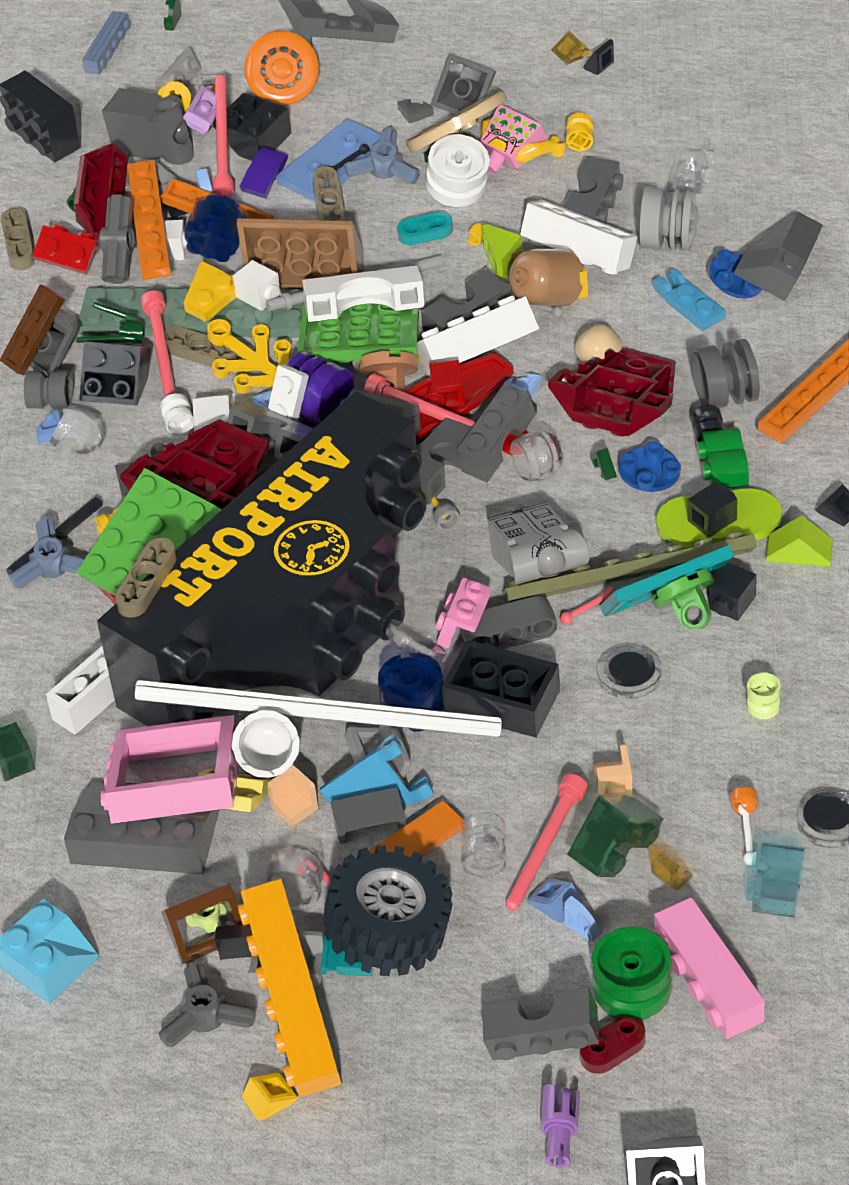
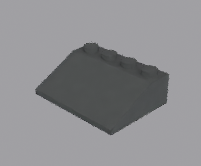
[64,780,220,875]

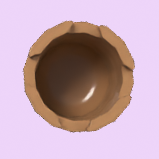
[509,249,583,307]

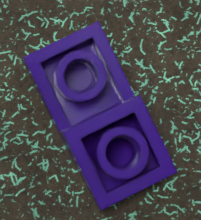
[240,147,288,199]

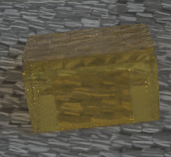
[551,31,592,65]
[651,848,693,891]

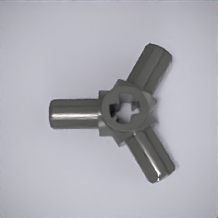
[158,962,256,1047]

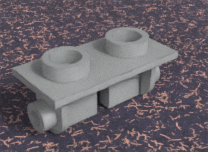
[154,46,201,92]

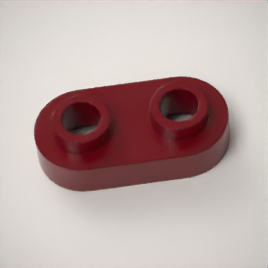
[580,1016,646,1074]

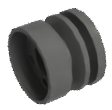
[691,339,760,408]

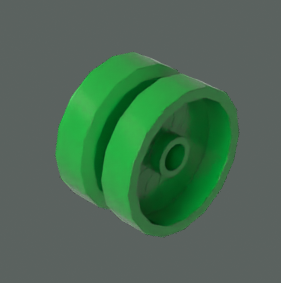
[591,926,672,1020]

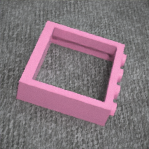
[101,715,238,824]

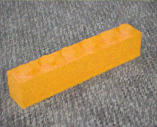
[237,879,342,1098]

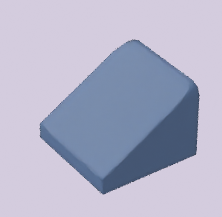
[528,878,582,923]

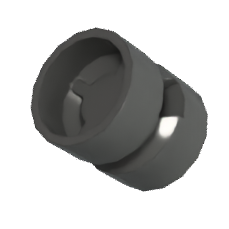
[24,371,73,409]

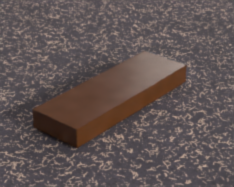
[0,284,65,376]

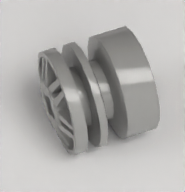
[640,188,698,251]

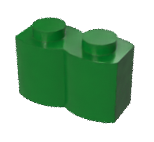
[697,428,749,488]

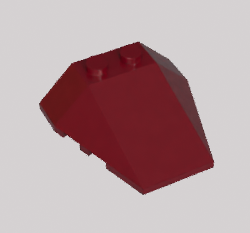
[548,347,676,437]
[120,419,269,509]

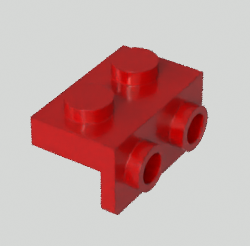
[32,224,100,275]

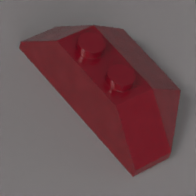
[74,143,129,243]

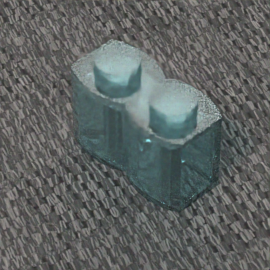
[746,842,805,918]

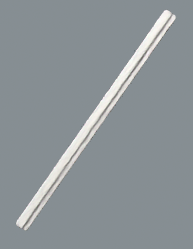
[135,680,502,737]

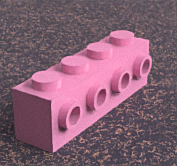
[652,897,765,1040]

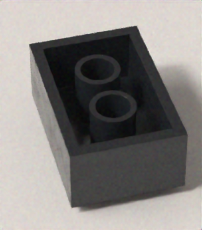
[0,70,81,163]
[441,640,560,738]

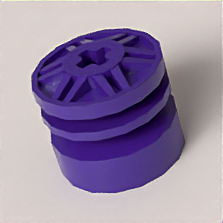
[287,351,355,424]

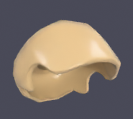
[575,325,623,362]

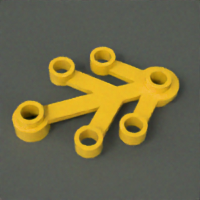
[207,319,291,394]

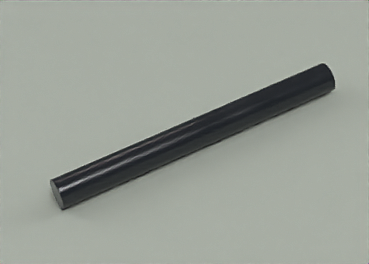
[6,497,103,576]

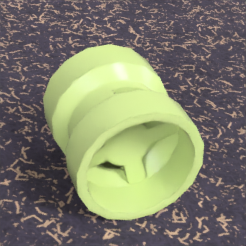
[747,672,781,719]

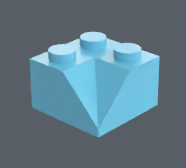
[0,898,99,1004]

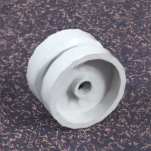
[425,134,490,207]

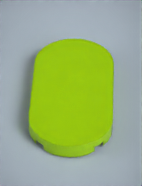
[656,488,782,549]

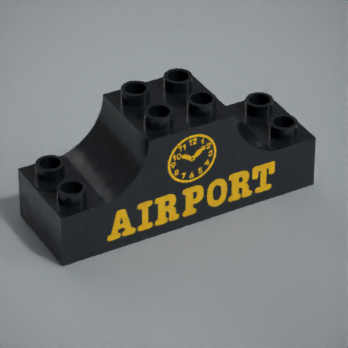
[97,392,426,726]

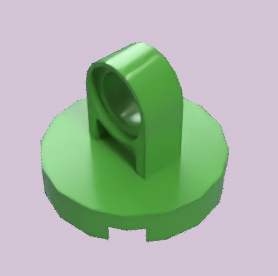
[651,569,714,630]

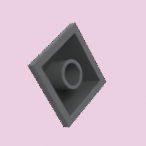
[430,54,496,122]
[29,309,78,376]
[626,1136,706,1185]

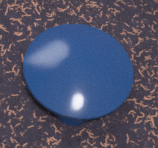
[709,249,762,298]
[619,442,681,492]

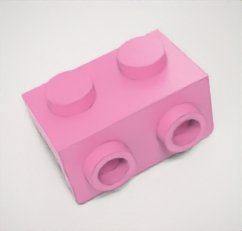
[435,577,492,649]

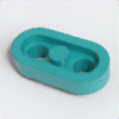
[397,212,453,246]

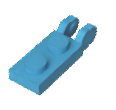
[653,269,726,331]

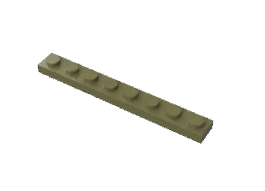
[503,532,757,604]

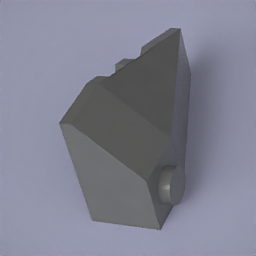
[733,212,823,301]

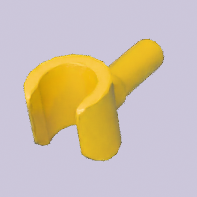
[467,223,482,246]

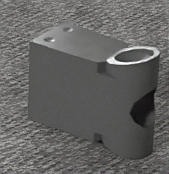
[102,88,194,165]

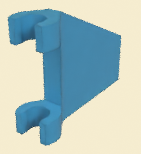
[319,734,434,805]

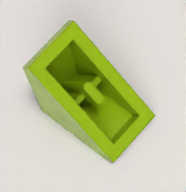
[481,224,523,281]
[766,515,833,567]

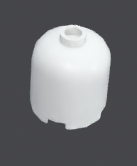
[232,710,300,778]

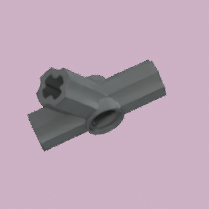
[100,195,137,284]

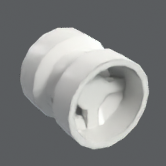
[160,393,194,435]

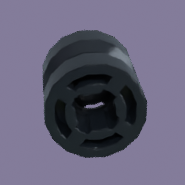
[691,405,725,442]

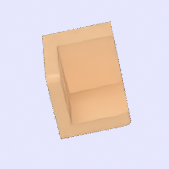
[594,744,633,799]
[267,765,318,827]

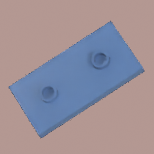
[276,119,381,202]

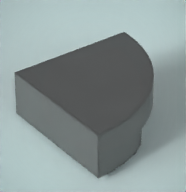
[397,99,434,124]

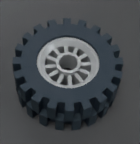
[323,845,453,976]

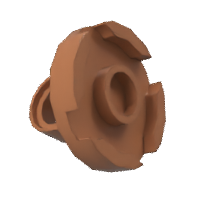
[359,351,418,392]

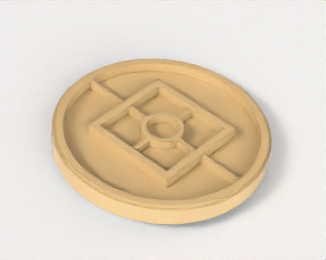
[406,90,508,153]

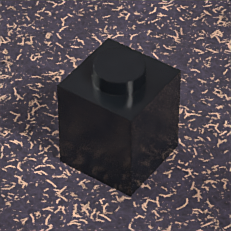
[687,481,738,538]
[709,563,757,621]

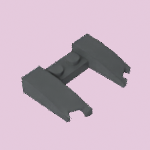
[279,0,399,43]

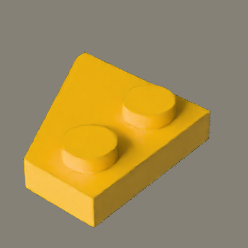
[183,261,236,322]

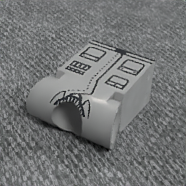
[487,502,590,585]

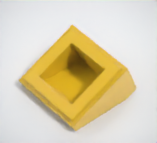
[242,1072,298,1121]

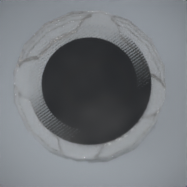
[385,620,447,665]
[597,643,662,699]
[796,786,849,848]

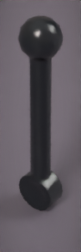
[329,144,370,171]

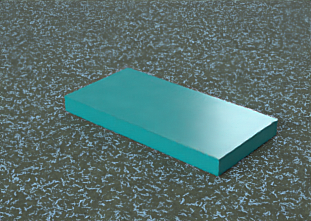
[600,545,734,617]

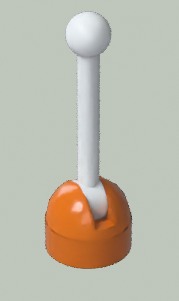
[730,787,758,866]

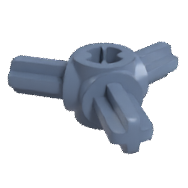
[344,127,420,184]
[9,517,85,589]

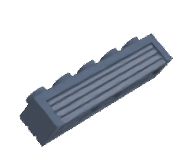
[82,11,130,75]

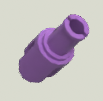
[541,1084,580,1168]

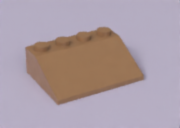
[237,218,364,289]

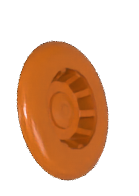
[244,30,319,106]

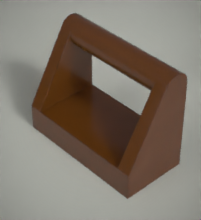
[161,883,242,964]

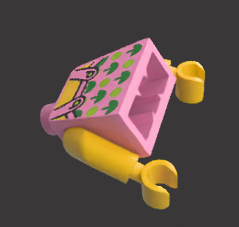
[481,105,567,174]

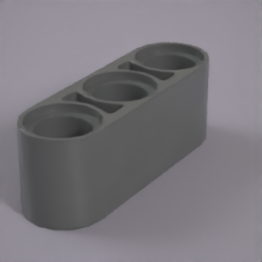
[459,596,558,649]

